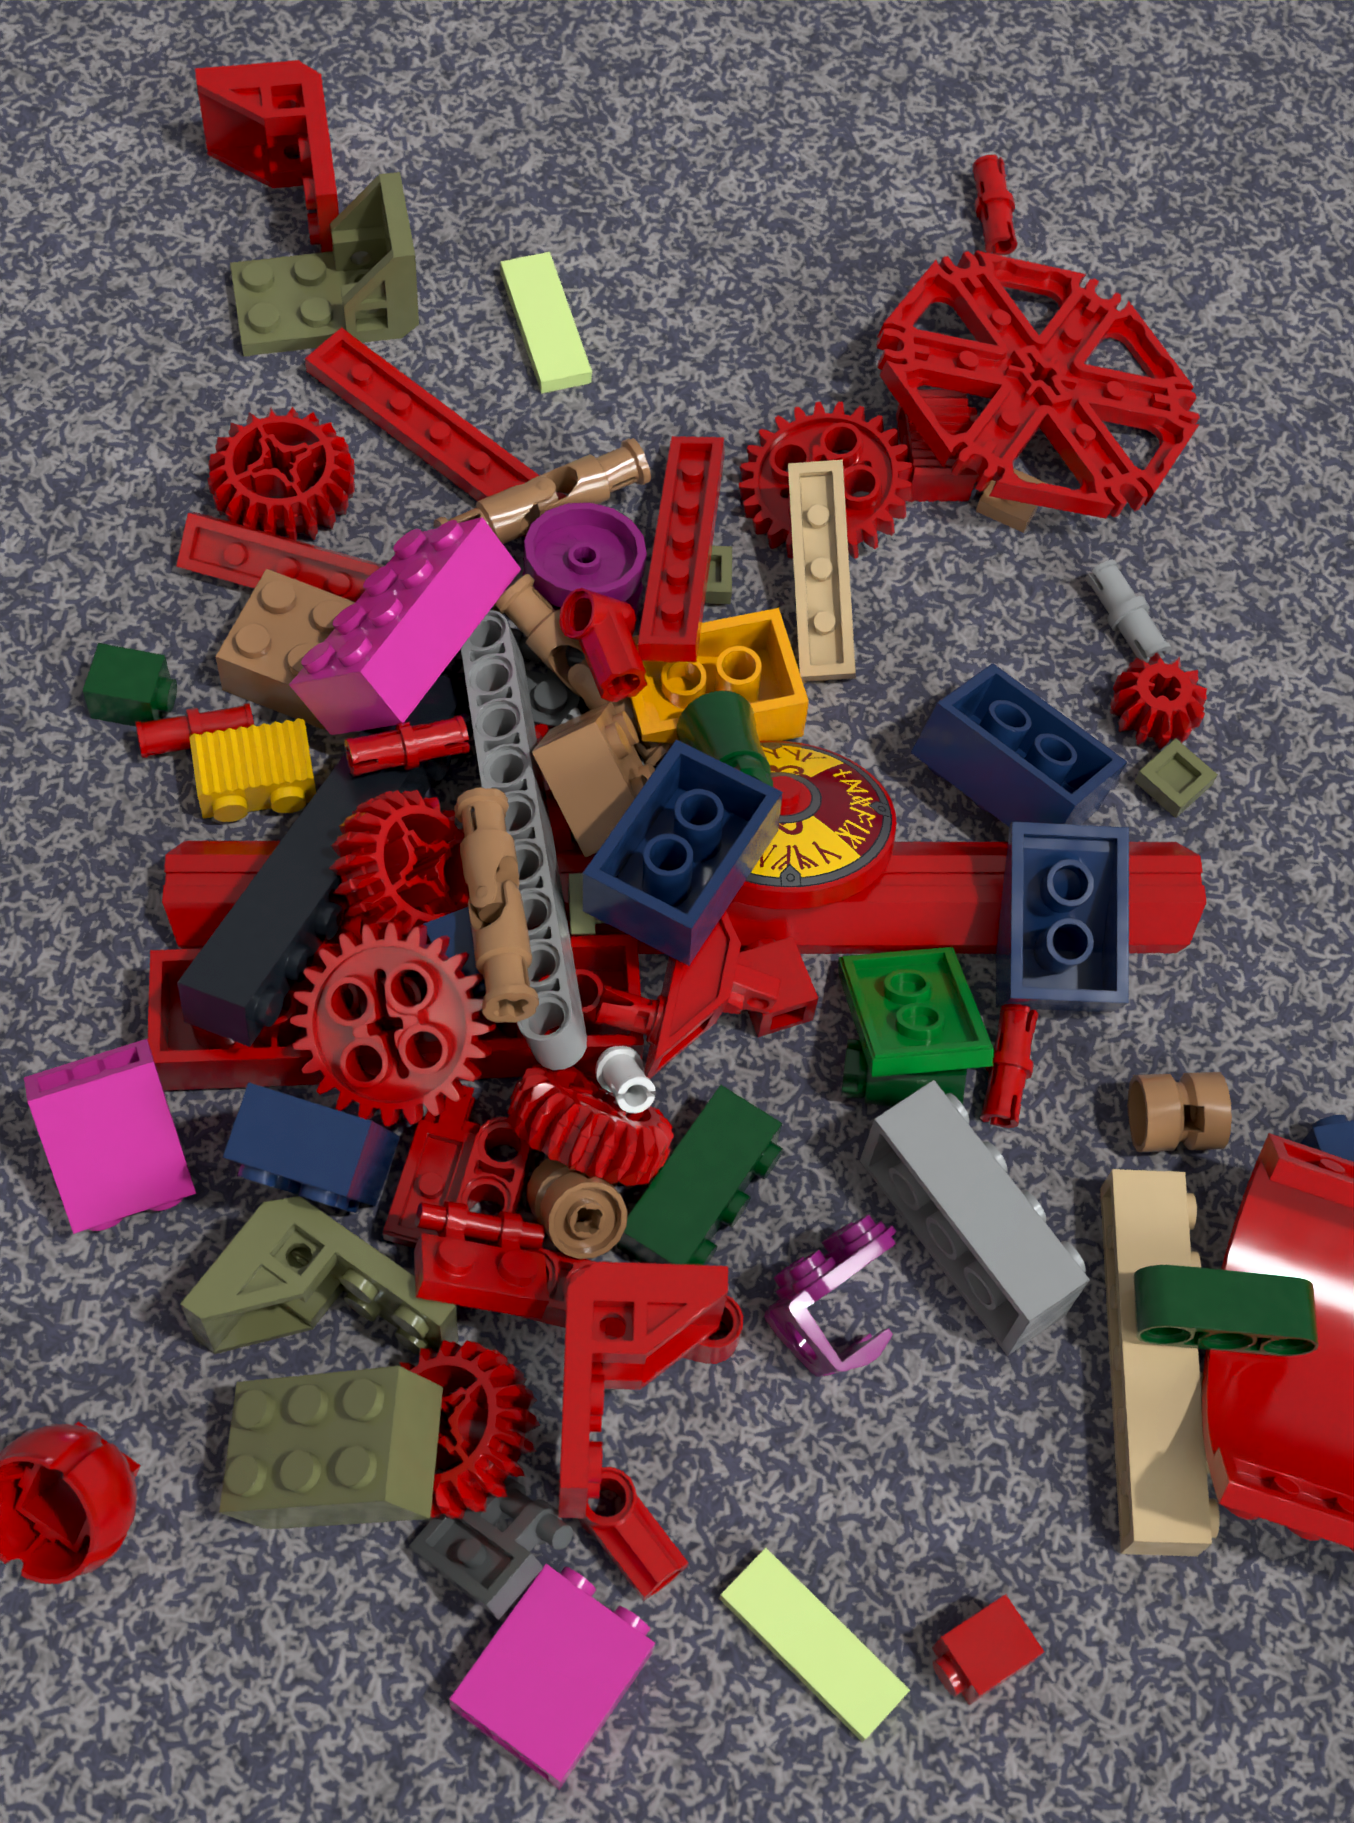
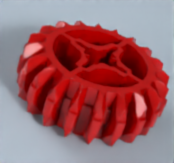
[207,406,355,540]
[329,790,470,943]
[507,1064,674,1186]
[399,1340,540,1519]

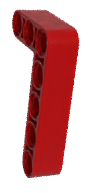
[456,1117,743,1364]

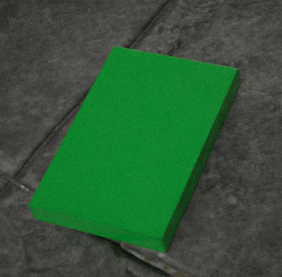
[838,947,994,1077]

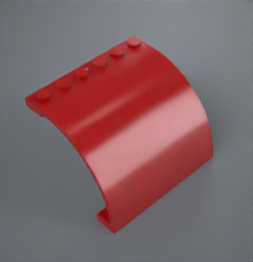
[1202,1133,1354,1552]

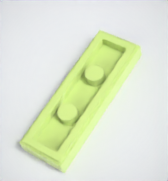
[500,252,592,394]
[719,1548,910,1743]

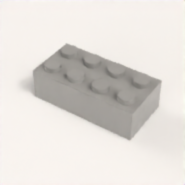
[860,1080,1090,1356]

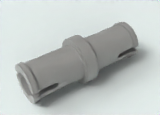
[1085,560,1172,663]

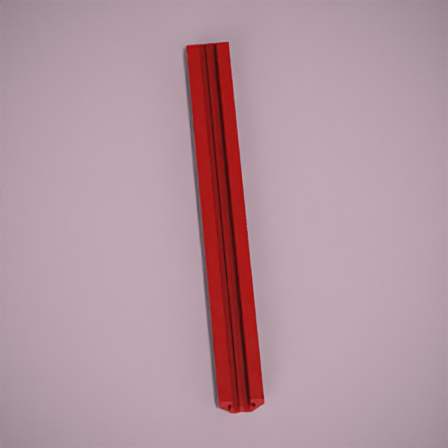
[162,841,1207,954]

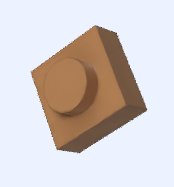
[976,468,1048,533]

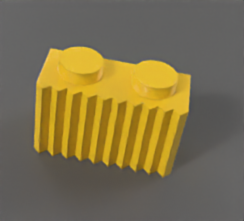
[189,718,316,822]

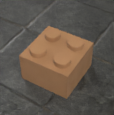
[215,569,355,730]
[532,701,655,857]

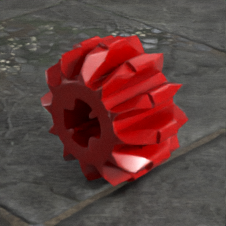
[1110,652,1207,750]

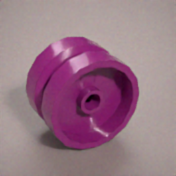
[522,503,647,617]

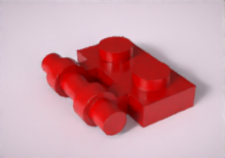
[414,1201,549,1319]

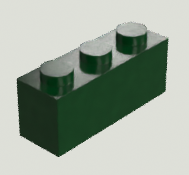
[617,1084,783,1265]

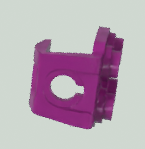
[764,1214,896,1377]

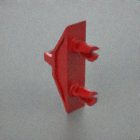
[595,911,781,1079]

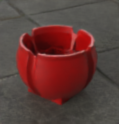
[0,1421,141,1584]

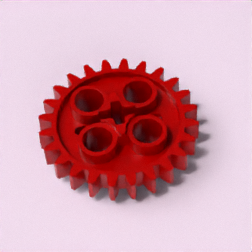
[739,401,913,559]
[290,921,496,1126]

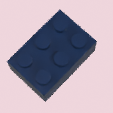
[911,663,1127,827]
[583,740,783,966]
[223,1082,400,1213]

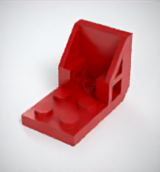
[195,60,339,253]
[558,1262,728,1518]

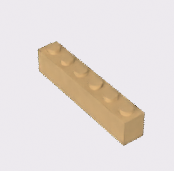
[1100,1169,1220,1556]

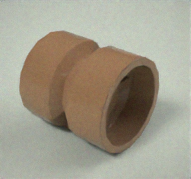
[1127,1072,1232,1152]
[527,1158,627,1259]

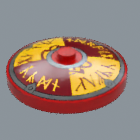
[732,741,897,910]

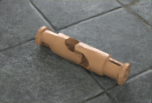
[434,438,651,544]
[493,574,673,768]
[454,788,539,1023]

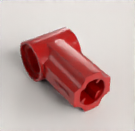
[559,588,647,702]
[578,1467,689,1602]

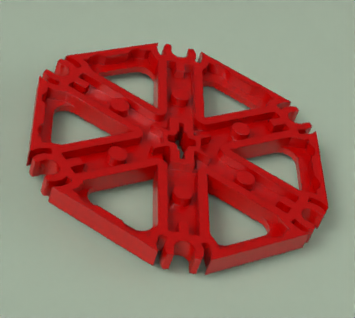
[876,250,1200,519]

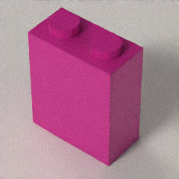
[24,1039,196,1234]
[449,1564,655,1789]

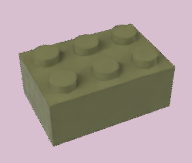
[219,1366,443,1529]

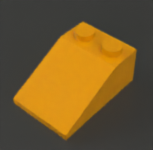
[630,608,809,743]

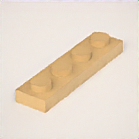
[788,460,856,682]

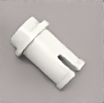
[595,1046,655,1114]

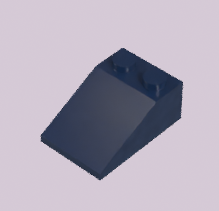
[996,822,1129,1012]

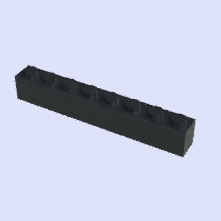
[177,675,473,1047]

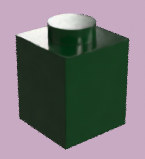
[82,643,177,727]

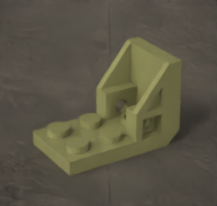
[230,172,419,357]
[180,1196,459,1356]

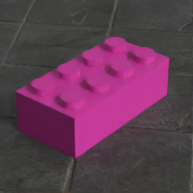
[289,517,521,735]

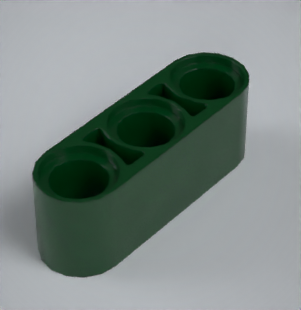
[1134,1265,1319,1356]

